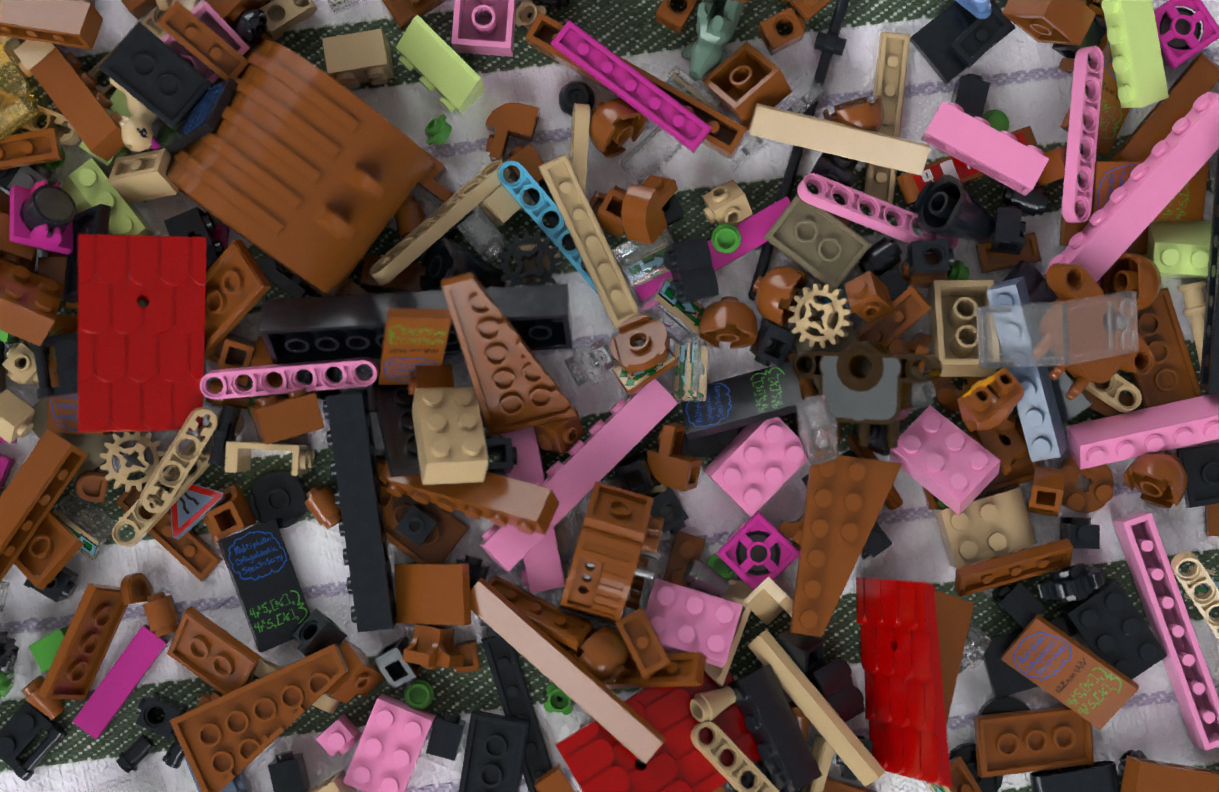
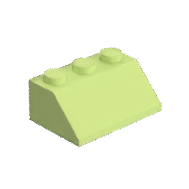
[396,14,486,115]
[61,158,155,236]
[1144,221,1212,280]

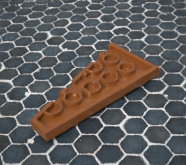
[442,273,577,435]
[790,451,902,637]
[169,643,348,792]

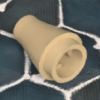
[690,686,736,722]

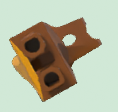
[957,367,1029,476]

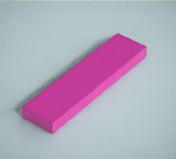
[72,624,169,739]

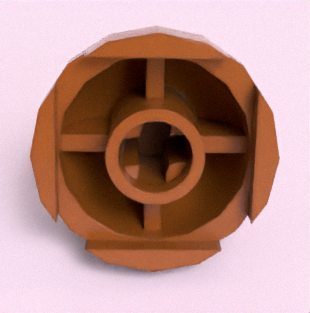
[823,95,884,132]
[589,98,647,158]
[1101,253,1161,312]
[753,266,807,327]
[699,296,758,349]
[1124,452,1188,509]
[573,625,629,683]

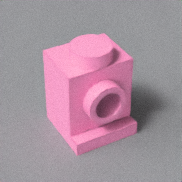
[316,714,362,757]

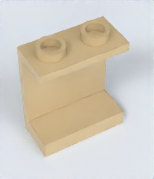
[225,440,314,476]

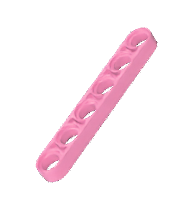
[1062,46,1104,223]
[797,173,959,254]
[200,357,379,399]

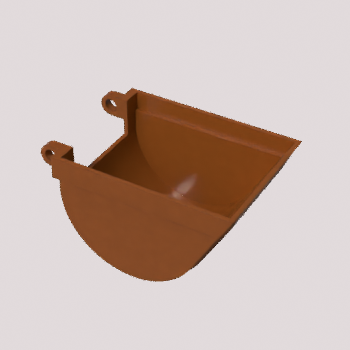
[166,33,454,297]

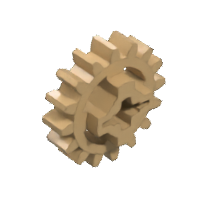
[788,283,854,348]
[100,431,167,493]

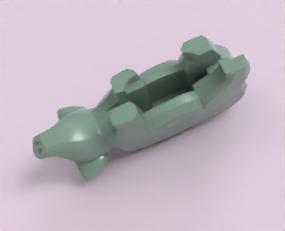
[681,0,745,81]

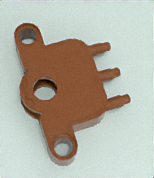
[1031,263,1155,400]

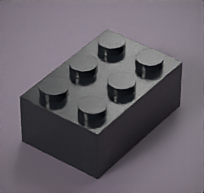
[1058,578,1168,680]

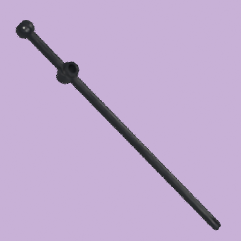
[748,0,850,301]

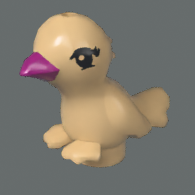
[110,78,161,152]

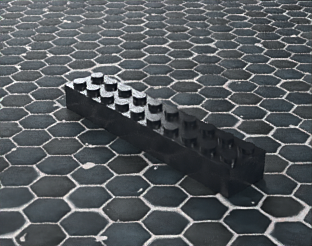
[260,283,573,364]

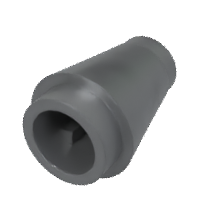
[683,559,729,597]

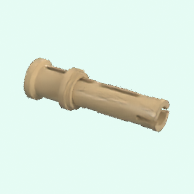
[1177,280,1206,371]

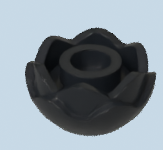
[236,9,267,45]
[559,81,595,116]

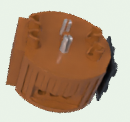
[559,481,664,627]

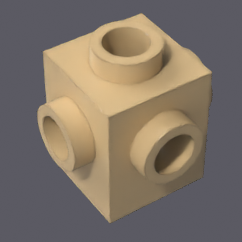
[702,179,753,226]
[2,342,49,386]

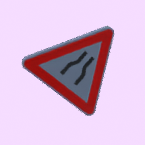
[169,480,225,539]

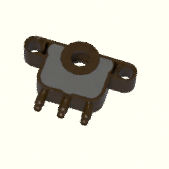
[791,341,942,449]

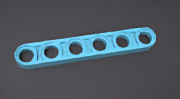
[497,160,598,294]

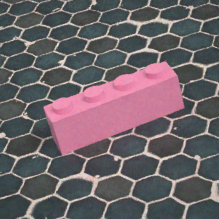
[921,101,1050,196]

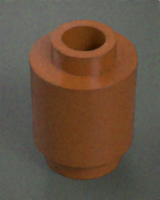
[394,195,426,238]
[304,484,342,530]
[143,592,180,638]

